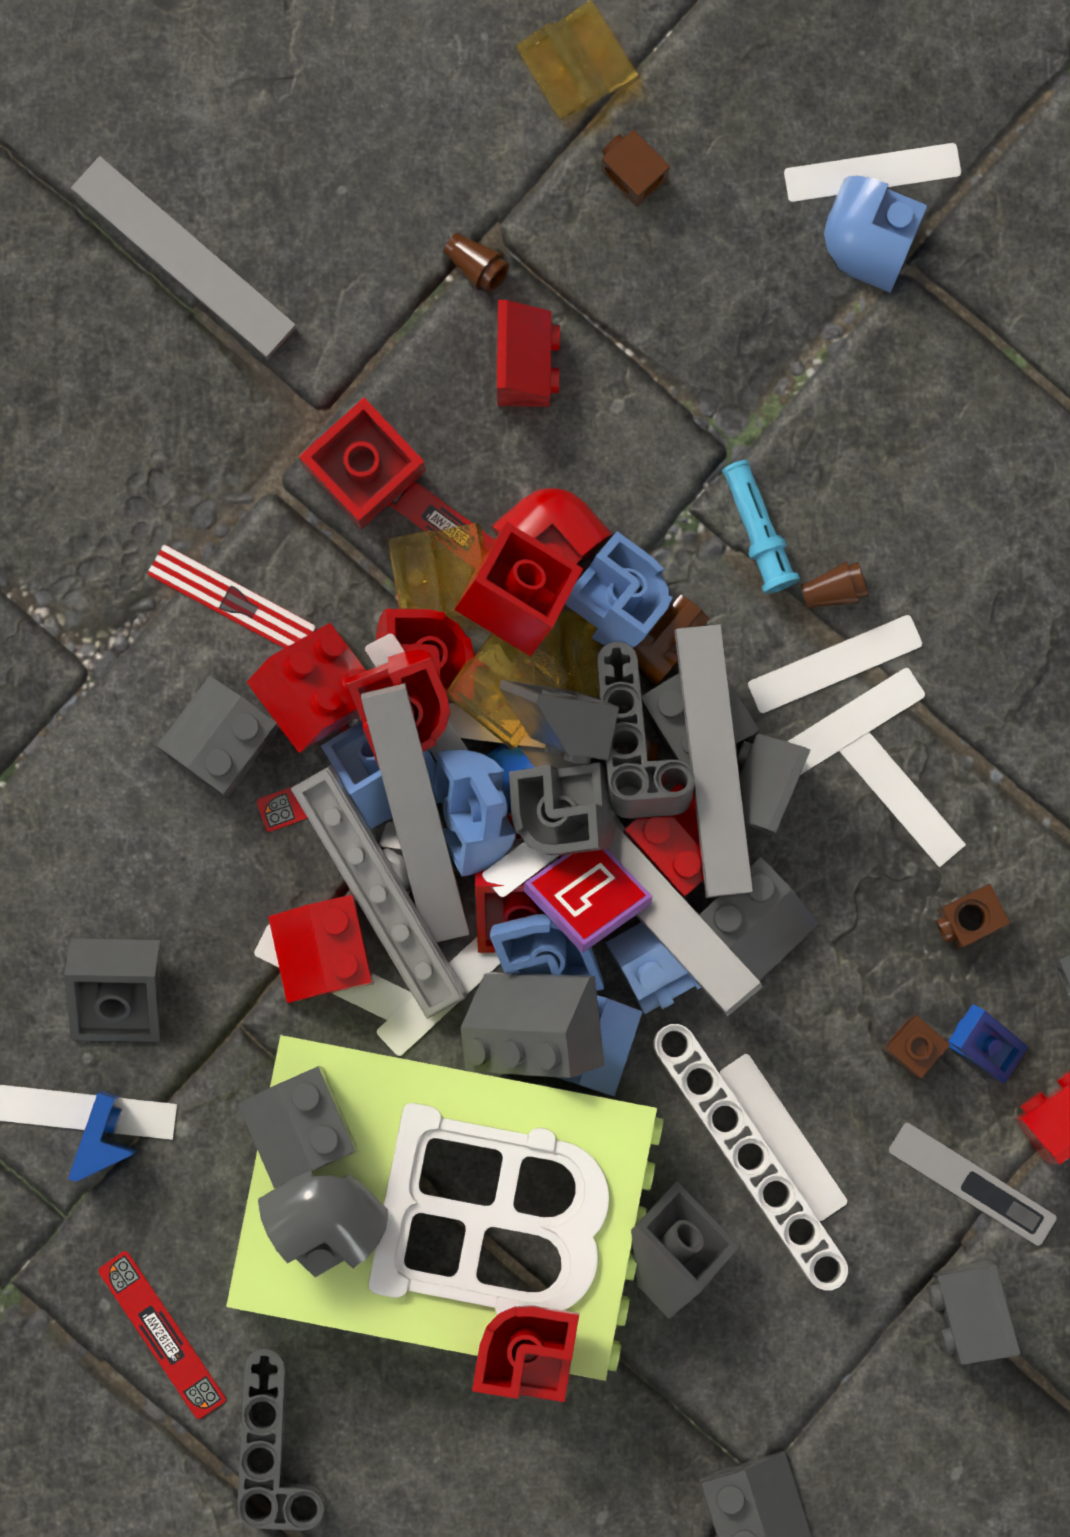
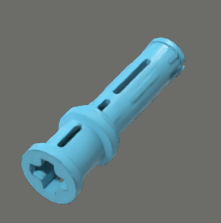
[722,460,801,594]

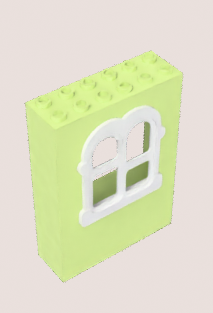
[226,1035,664,1381]

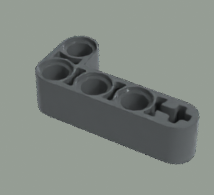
[597,642,695,818]
[237,1345,327,1531]

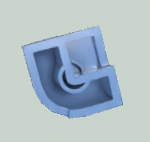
[823,176,927,293]
[565,531,672,648]
[434,749,516,877]
[490,914,604,991]

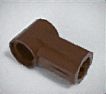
[633,595,710,687]

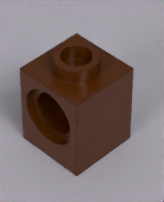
[601,129,670,207]
[935,883,1010,949]
[881,1015,950,1079]

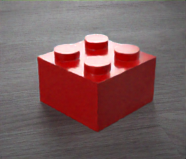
[298,397,426,530]
[454,522,583,657]
[246,623,366,753]

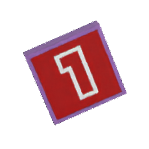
[524,849,652,953]

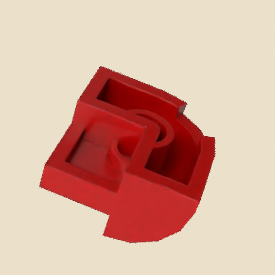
[490,488,614,565]
[375,609,475,703]
[346,650,451,769]
[472,1305,579,1402]

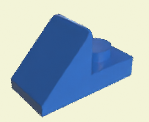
[948,1004,1028,1084]
[68,1091,138,1182]

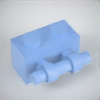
[605,922,701,1014]

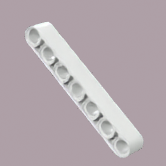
[653,1024,848,1290]

